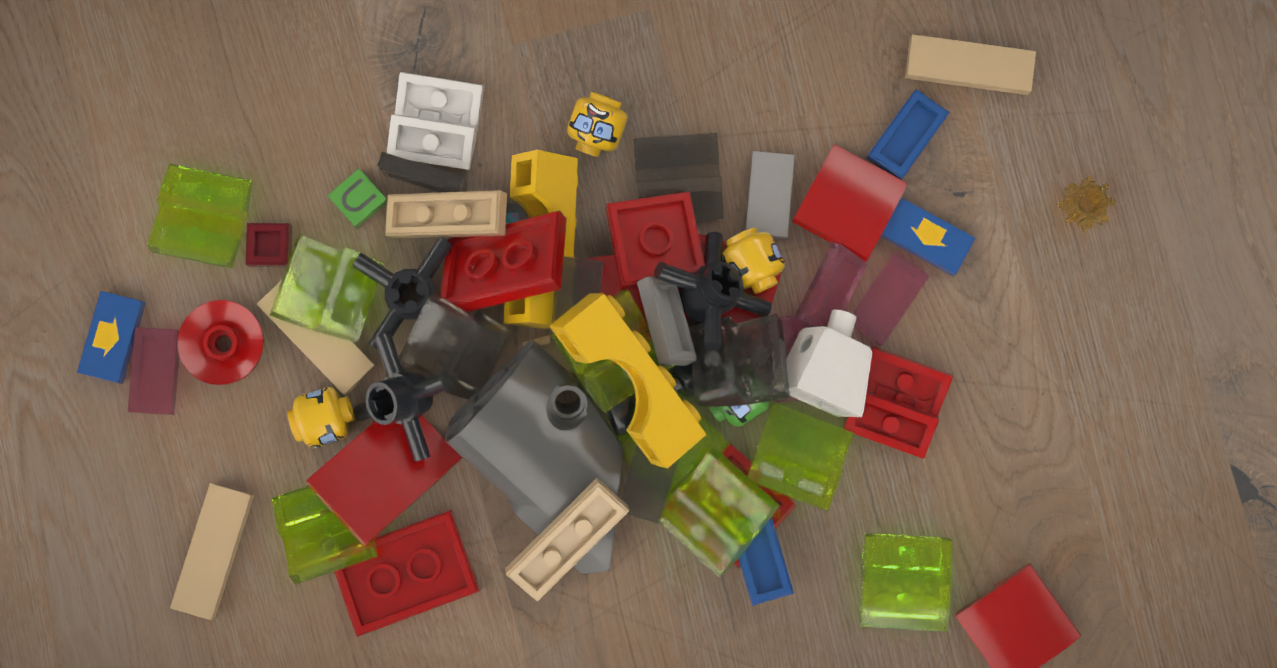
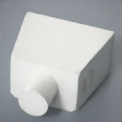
[773,310,872,417]

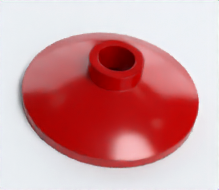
[177,300,264,385]

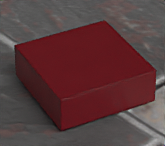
[246,223,292,267]

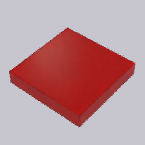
[605,191,705,289]

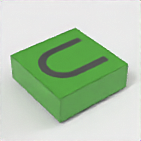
[327,169,387,229]

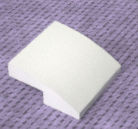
[386,72,485,170]

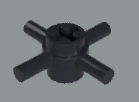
[654,232,772,351]
[352,237,469,350]
[353,333,454,462]

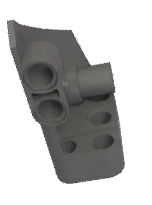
[445,340,623,574]

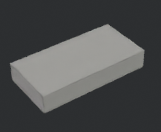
[745,151,795,240]
[637,276,697,366]

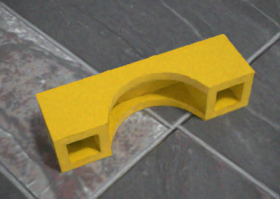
[504,150,578,329]
[549,293,707,469]

